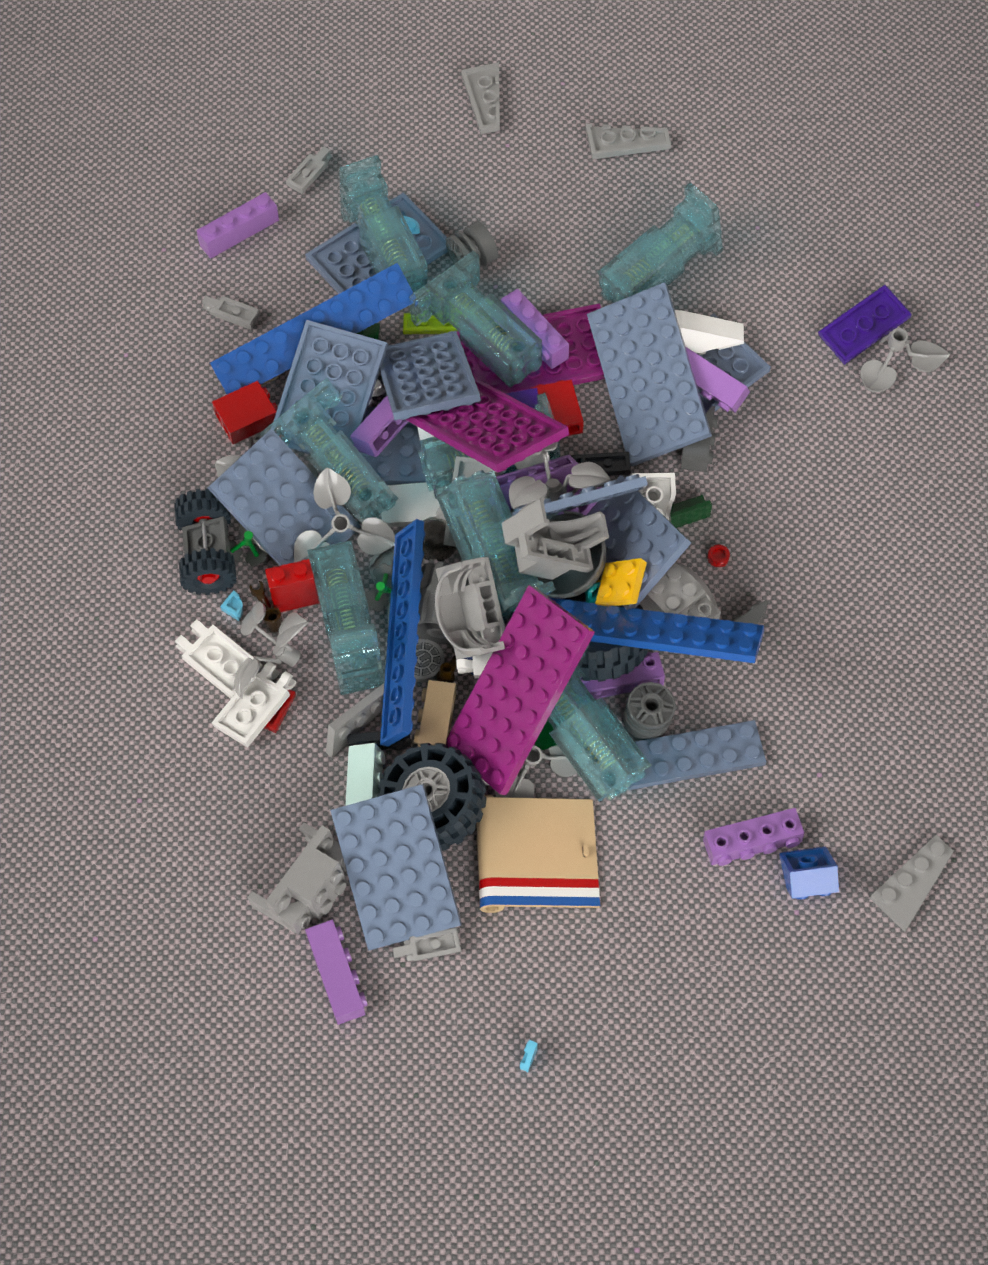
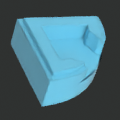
[399,216,420,234]
[220,590,243,621]
[520,1040,538,1072]

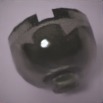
[423,516,457,561]

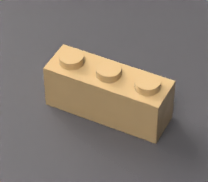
[414,680,456,747]

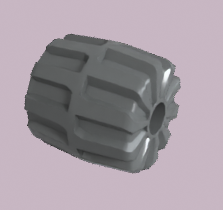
[417,562,469,645]

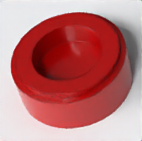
[707,544,730,568]

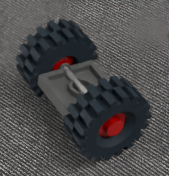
[174,488,237,595]

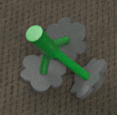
[229,525,269,567]
[364,563,393,612]

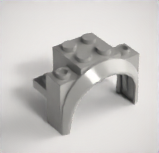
[502,497,609,580]
[435,557,505,660]
[640,562,721,619]
[247,822,347,935]

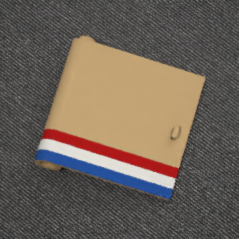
[476,795,600,913]

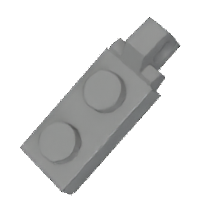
[286,146,331,195]
[202,295,260,330]
[392,928,462,962]

